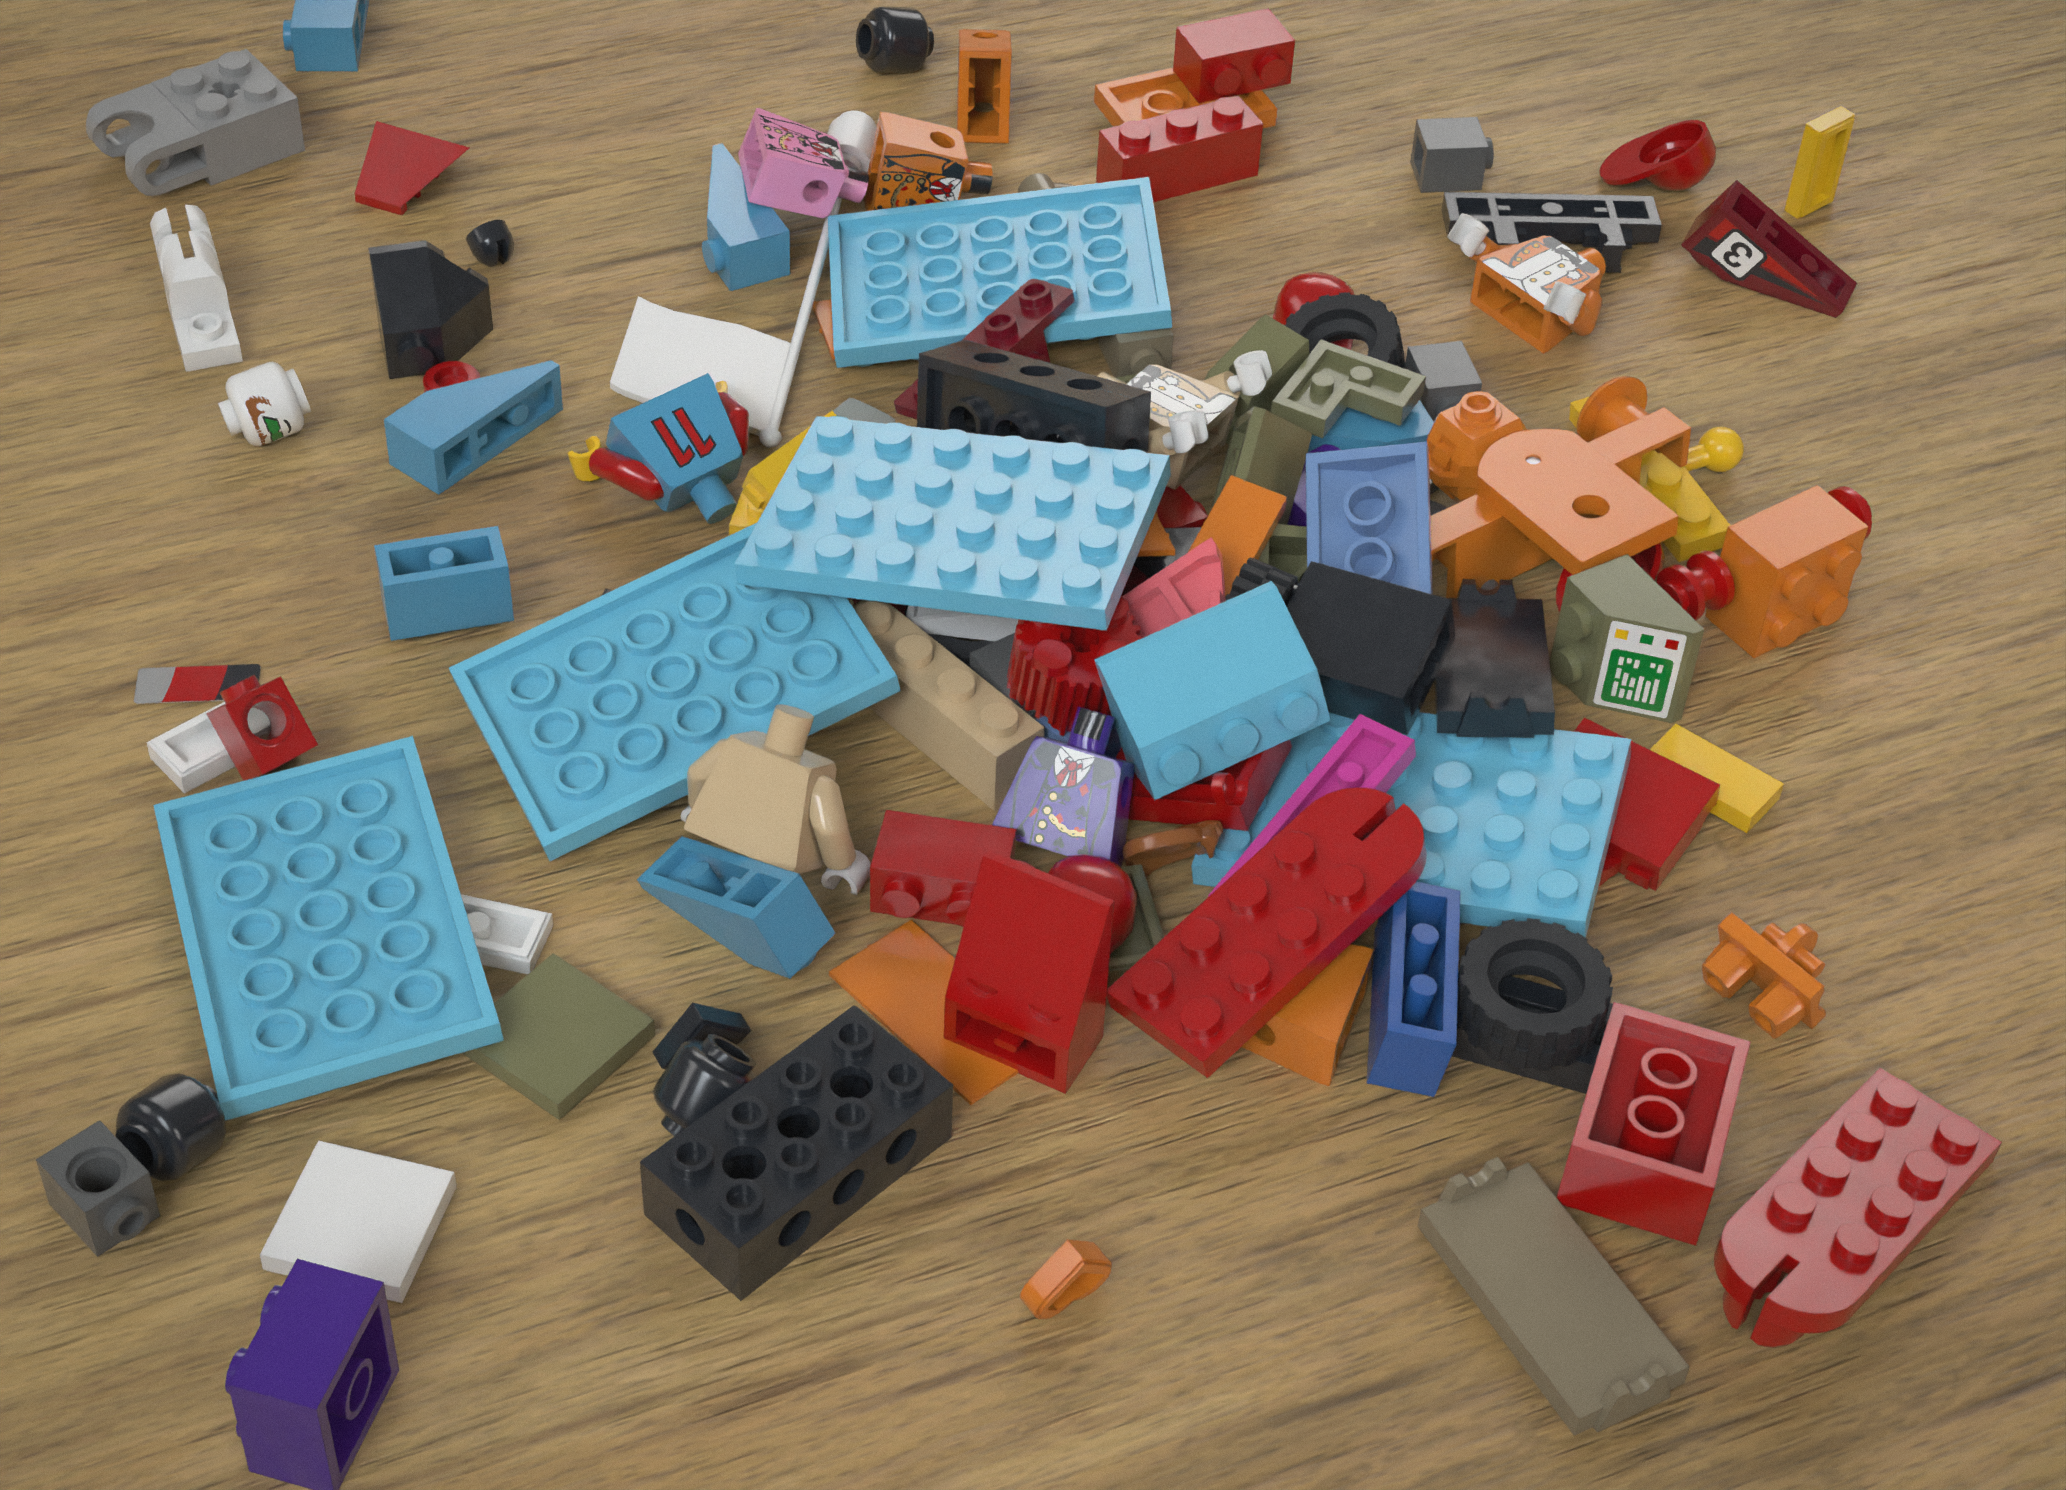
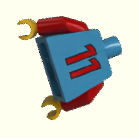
[567,373,749,524]

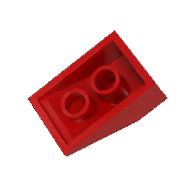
[1557,1002,1751,1246]

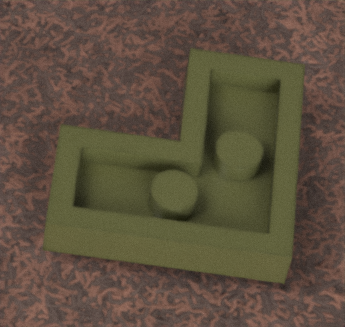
[1271,340,1426,438]

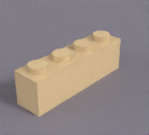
[852,600,1045,811]

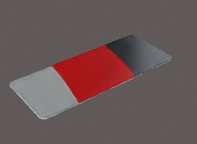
[134,664,261,704]

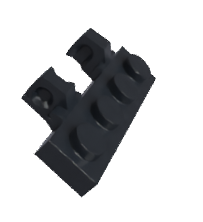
[1441,192,1662,273]

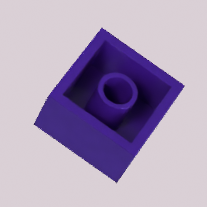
[225,1258,399,1490]

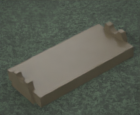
[1418,1157,1690,1436]

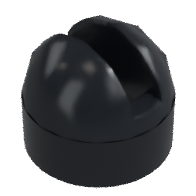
[466,219,514,267]

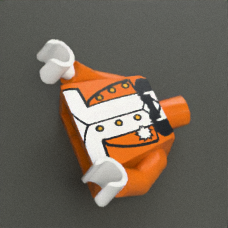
[1447,213,1606,354]

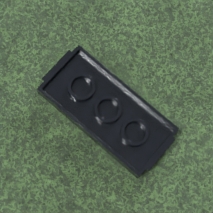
[1434,579,1555,738]

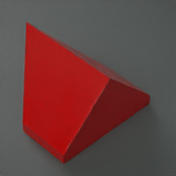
[354,121,470,216]

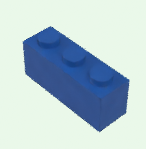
[1367,882,1461,1097]

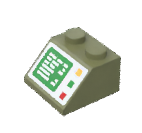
[1549,554,1705,723]

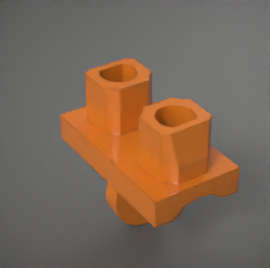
[1702,912,1826,1039]

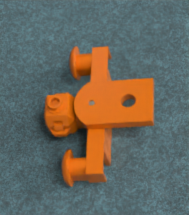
[1427,376,1691,598]

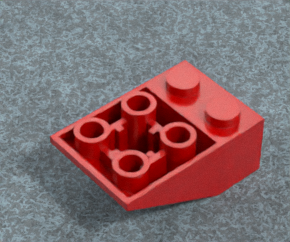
[943,849,1114,1094]

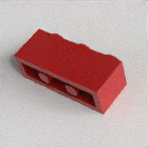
[1096,96,1263,203]

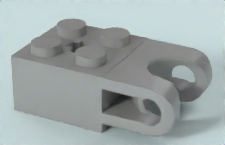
[86,49,305,196]

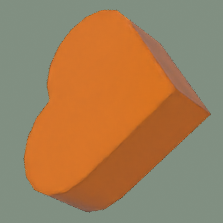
[1020,1239,1112,1319]

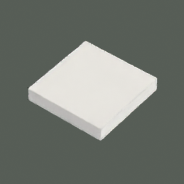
[260,1140,456,1303]

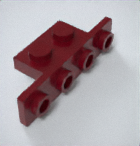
[894,279,1075,420]

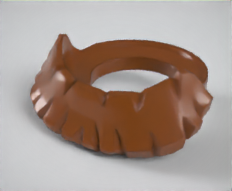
[1122,820,1223,877]

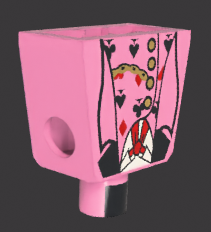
[738,108,869,218]

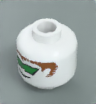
[218,362,311,447]

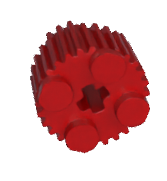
[1007,596,1144,736]

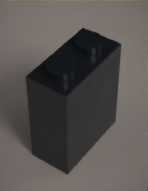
[1284,561,1456,735]

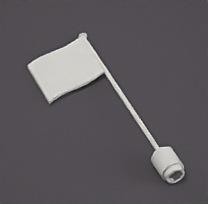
[610,111,877,448]

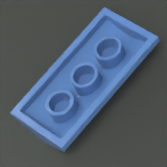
[1306,442,1433,595]

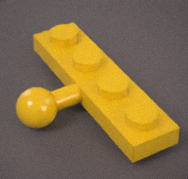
[1569,396,1744,562]

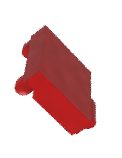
[1574,717,1720,891]
[1116,739,1292,831]

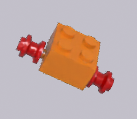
[1656,485,1872,658]

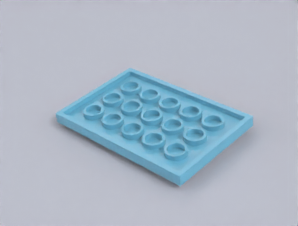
[828,177,1172,368]
[734,416,1171,630]
[449,523,901,861]
[1191,712,1631,938]
[153,736,504,1121]

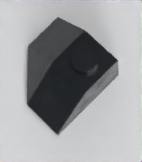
[368,240,493,380]

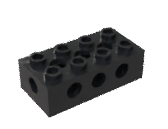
[917,339,1151,453]
[640,1005,953,1301]

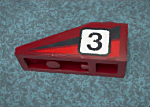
[1681,180,1857,318]

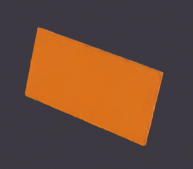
[829,920,1018,1105]

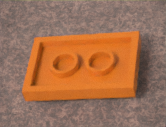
[1094,68,1278,129]

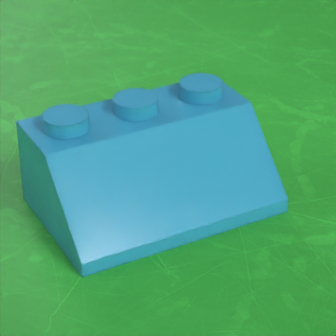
[1094,581,1331,800]

